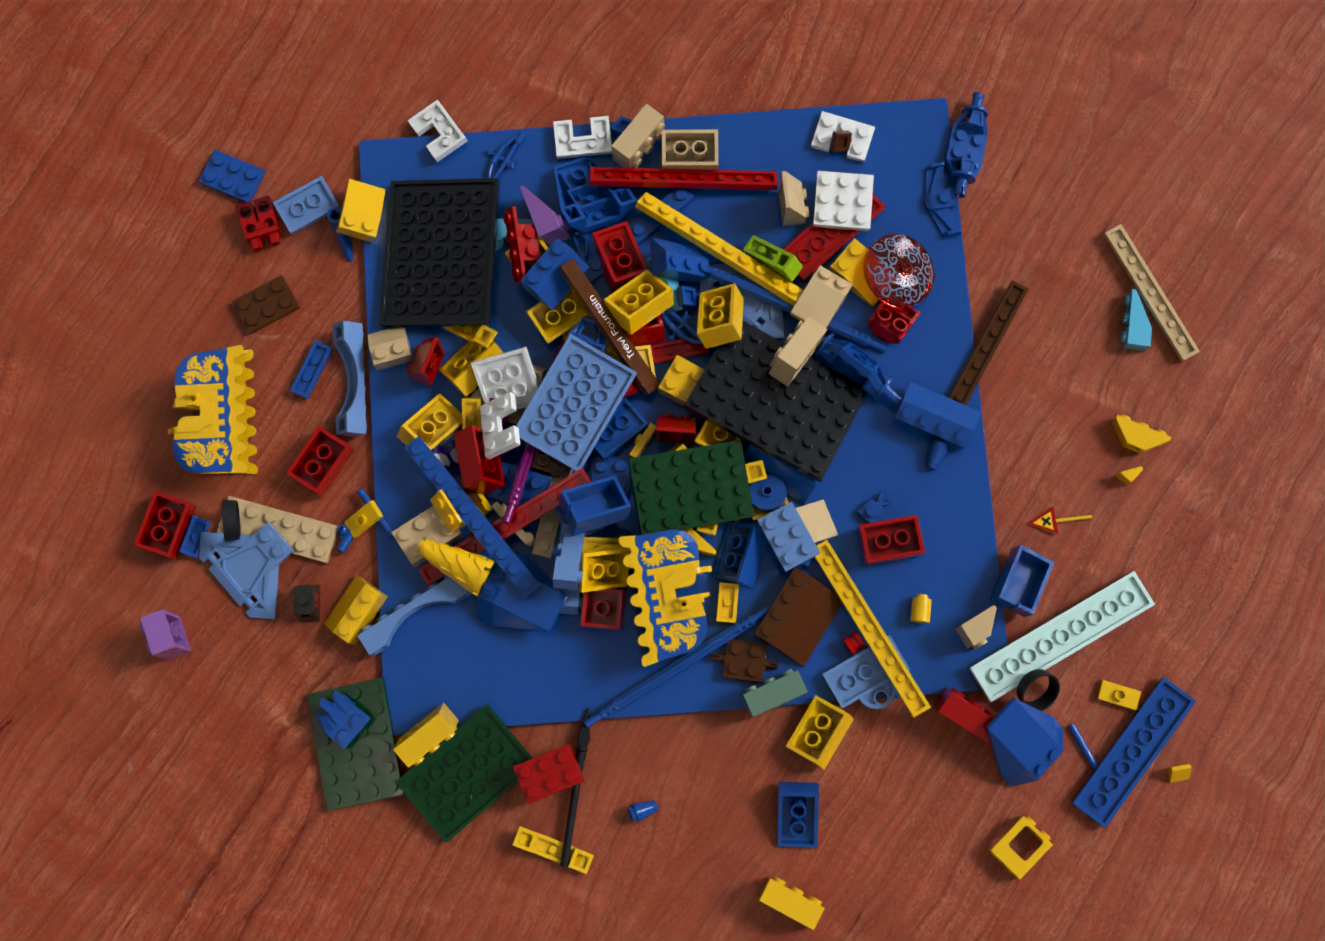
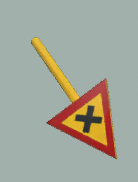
[1027,507,1092,534]

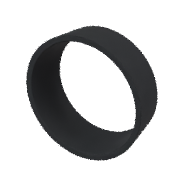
[222,500,240,542]
[1016,669,1060,711]

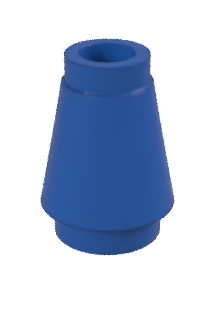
[926,440,948,470]
[628,800,659,823]

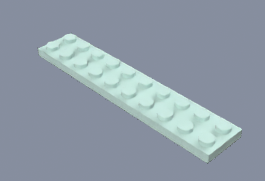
[969,571,1155,702]

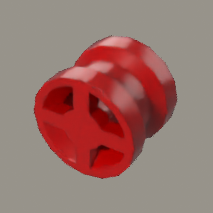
[842,631,866,655]

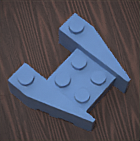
[553,523,585,615]

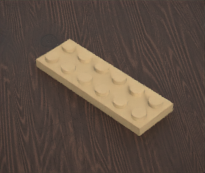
[217,496,338,564]

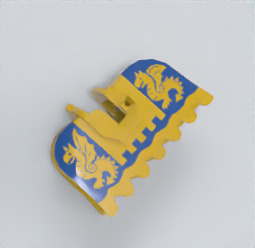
[168,345,258,474]
[619,530,712,667]

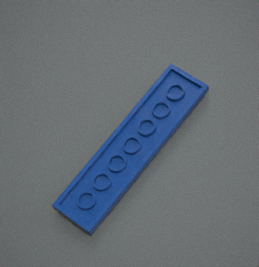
[1071,677,1196,828]

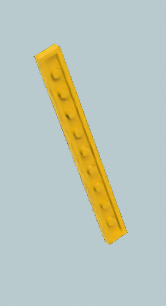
[635,192,804,306]
[814,540,931,718]

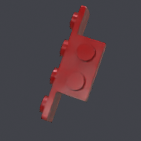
[503,206,540,284]

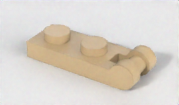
[491,502,535,546]

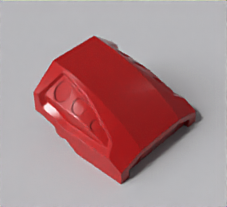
[867,293,921,344]

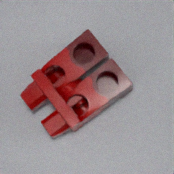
[235,195,282,252]

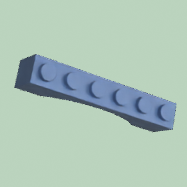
[333,320,367,438]
[357,576,472,657]

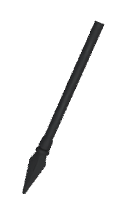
[560,708,590,867]

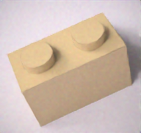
[368,327,414,371]
[955,605,997,650]

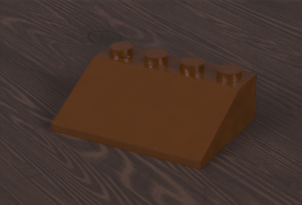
[754,567,842,667]

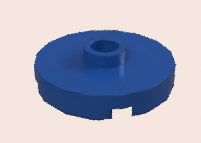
[749,474,787,512]

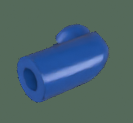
[336,524,353,554]

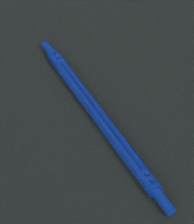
[697,262,887,353]
[584,606,769,728]

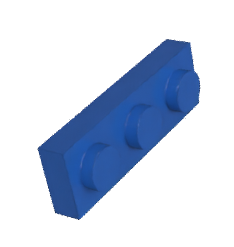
[290,340,333,400]

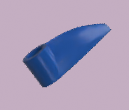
[327,207,354,262]

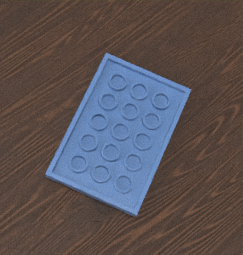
[516,334,637,471]

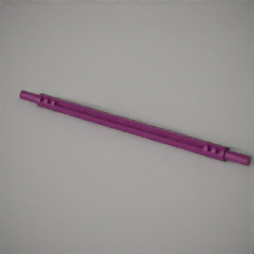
[502,336,565,524]

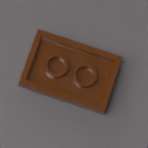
[232,275,300,335]

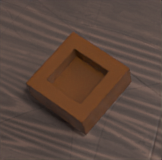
[829,130,852,152]

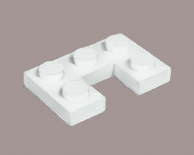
[408,99,467,162]
[811,111,875,163]
[553,116,612,159]
[480,392,520,459]

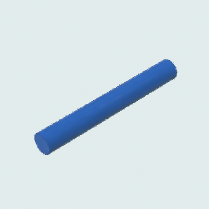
[357,488,394,538]
[1068,723,1098,772]

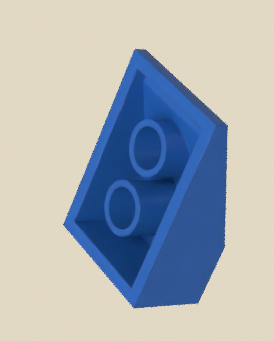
[777,782,819,848]

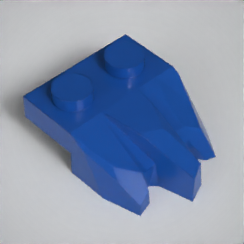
[315,690,371,749]

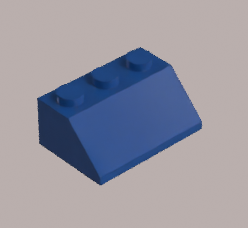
[520,238,589,311]
[650,238,710,284]
[711,521,768,588]

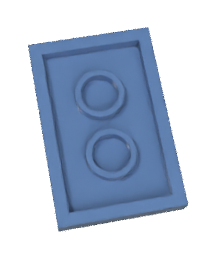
[273,176,341,235]
[757,502,820,572]

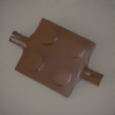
[711,639,778,684]

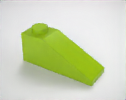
[743,235,803,282]

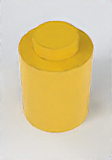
[910,594,932,624]

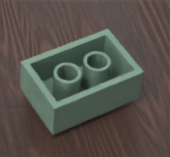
[742,669,808,719]

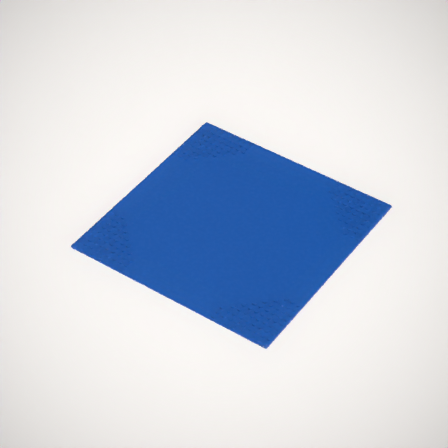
[359,98,1008,735]

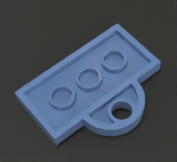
[822,635,910,709]

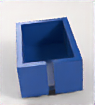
[559,475,631,535]
[990,545,1055,617]

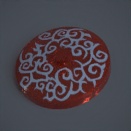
[863,234,935,308]

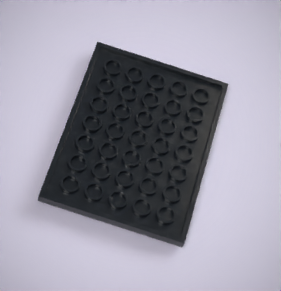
[379,178,500,327]
[683,321,868,482]

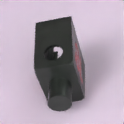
[294,585,320,622]

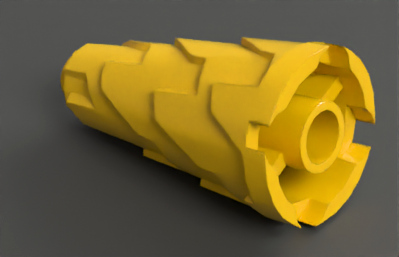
[417,538,495,596]

